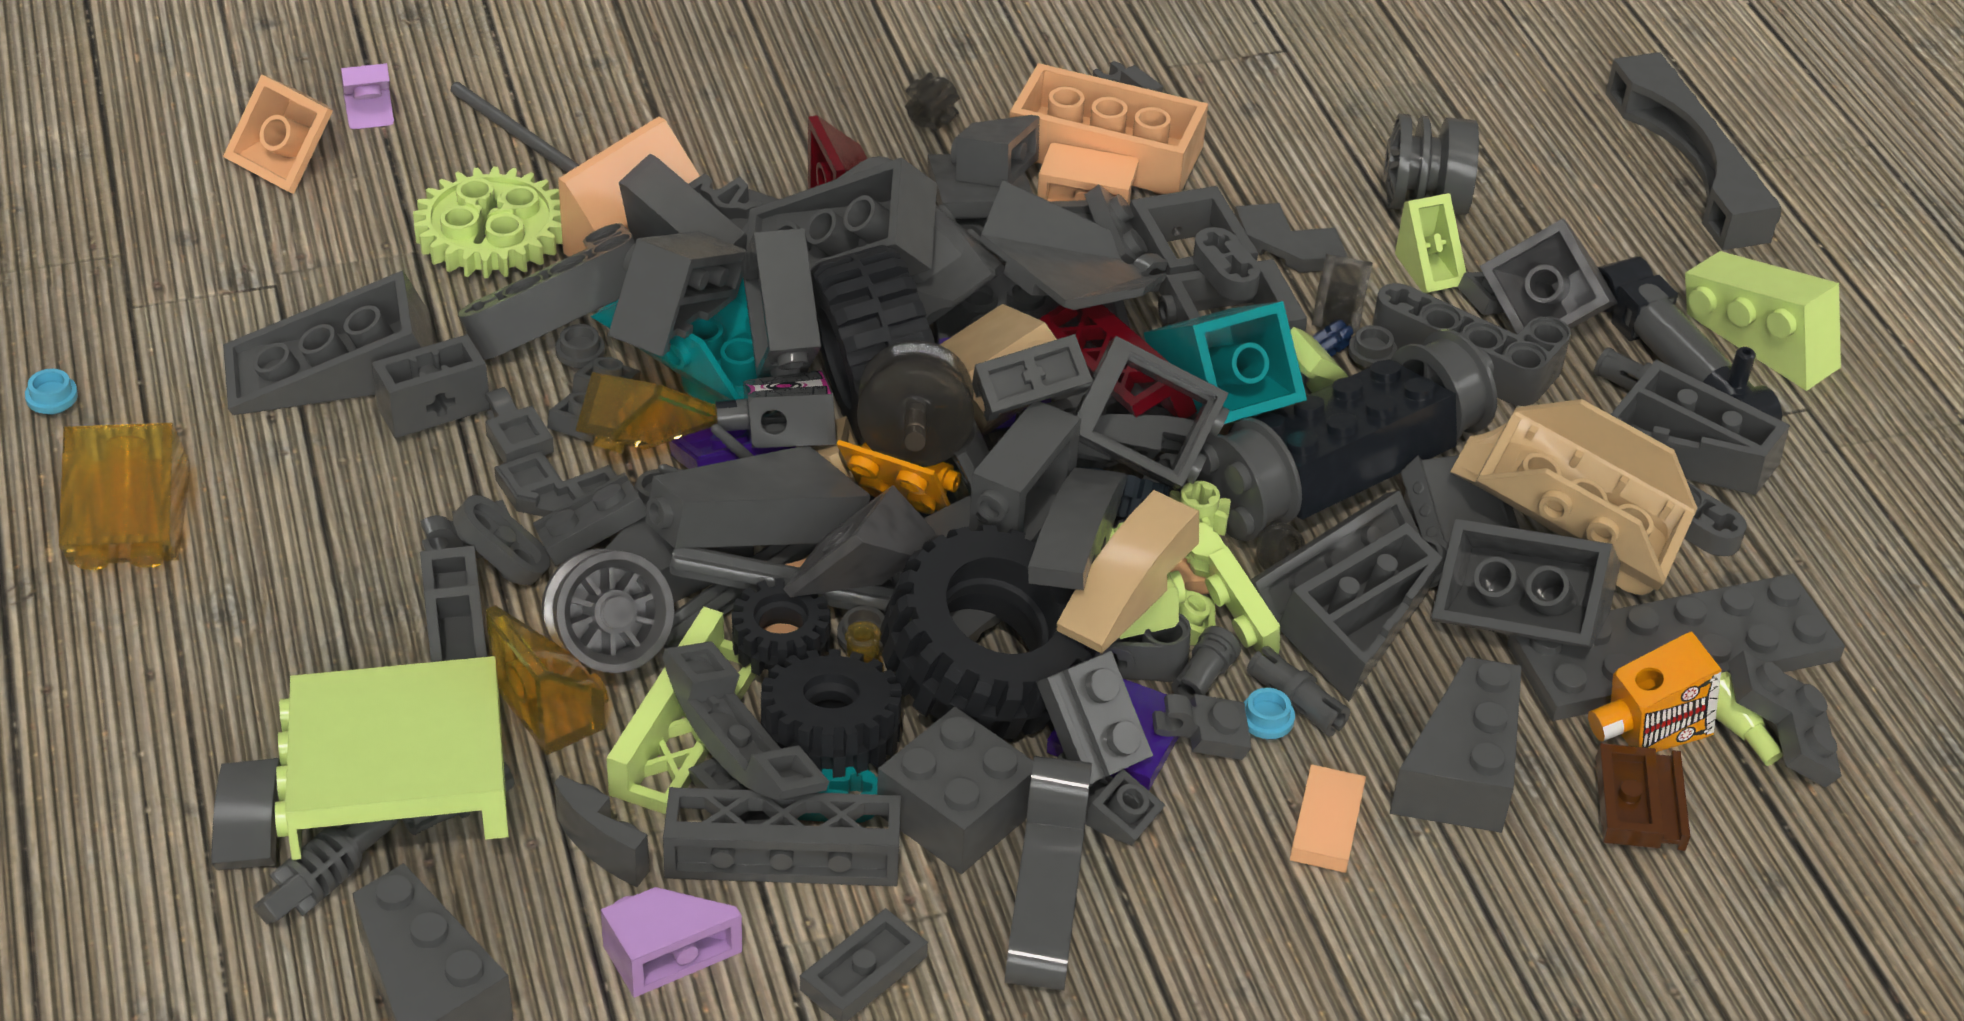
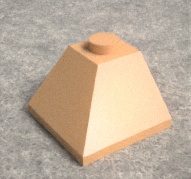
[223,74,333,194]

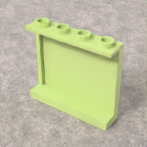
[275,656,509,860]

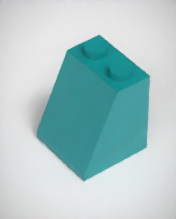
[1143,301,1307,424]

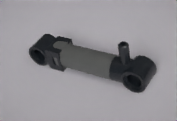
[1598,256,1782,421]

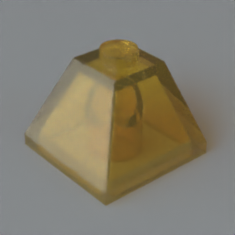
[575,372,716,454]
[485,605,609,755]

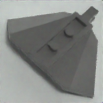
[979,180,1168,310]

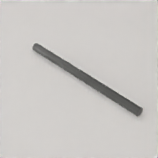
[450,82,579,173]

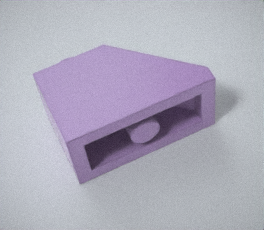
[601,887,742,998]

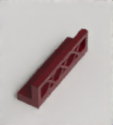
[1039,304,1197,419]

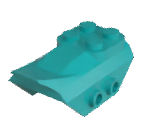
[590,278,757,410]

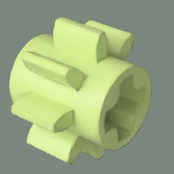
[1170,481,1231,536]

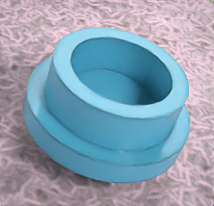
[25,369,78,415]
[1244,688,1295,739]

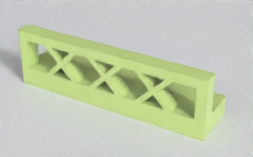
[606,606,756,814]

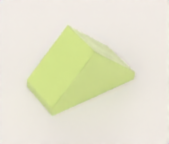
[1395,193,1466,293]

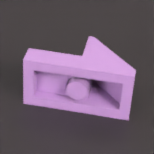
[341,63,394,129]

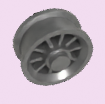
[541,549,674,673]

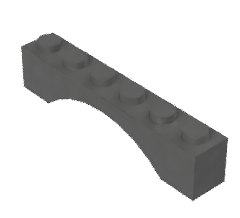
[1605,52,1782,251]

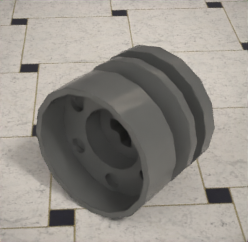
[1384,114,1479,215]

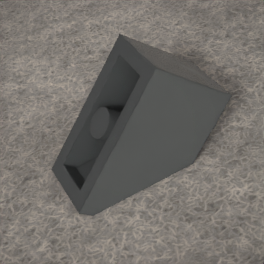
[951,115,1040,187]

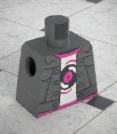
[715,370,836,448]

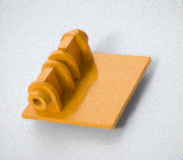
[837,440,961,514]

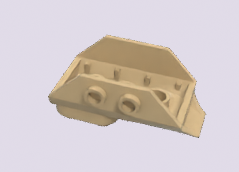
[1450,399,1697,595]

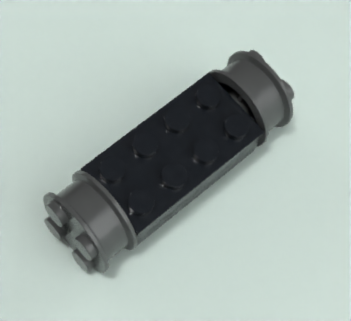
[1195,329,1497,541]

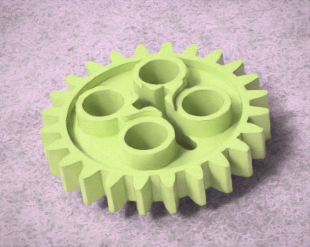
[413,166,563,278]

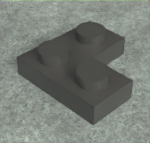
[1728,650,1842,788]

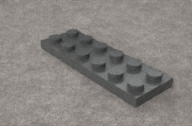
[1507,573,1845,721]

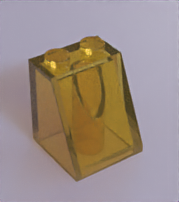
[59,423,190,570]

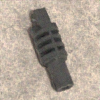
[253,819,398,924]

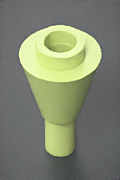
[1716,671,1783,766]

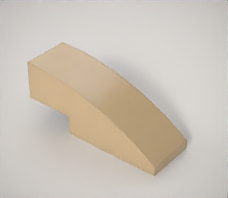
[1057,490,1199,653]

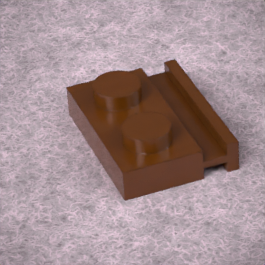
[1596,743,1690,851]

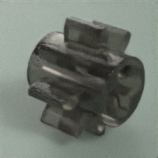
[905,72,960,131]

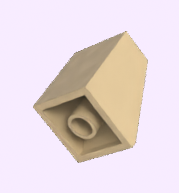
[935,304,1057,436]

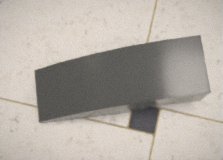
[420,545,487,662]

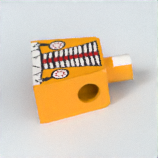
[1588,631,1722,752]

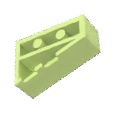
[1685,251,1841,391]

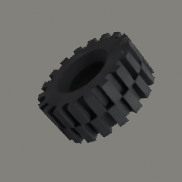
[761,649,902,778]

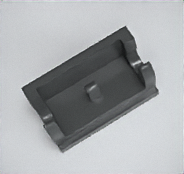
[972,334,1093,421]

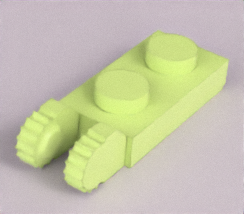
[1185,521,1280,657]

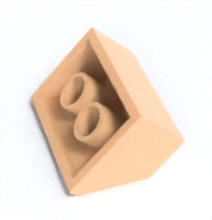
[558,116,700,257]

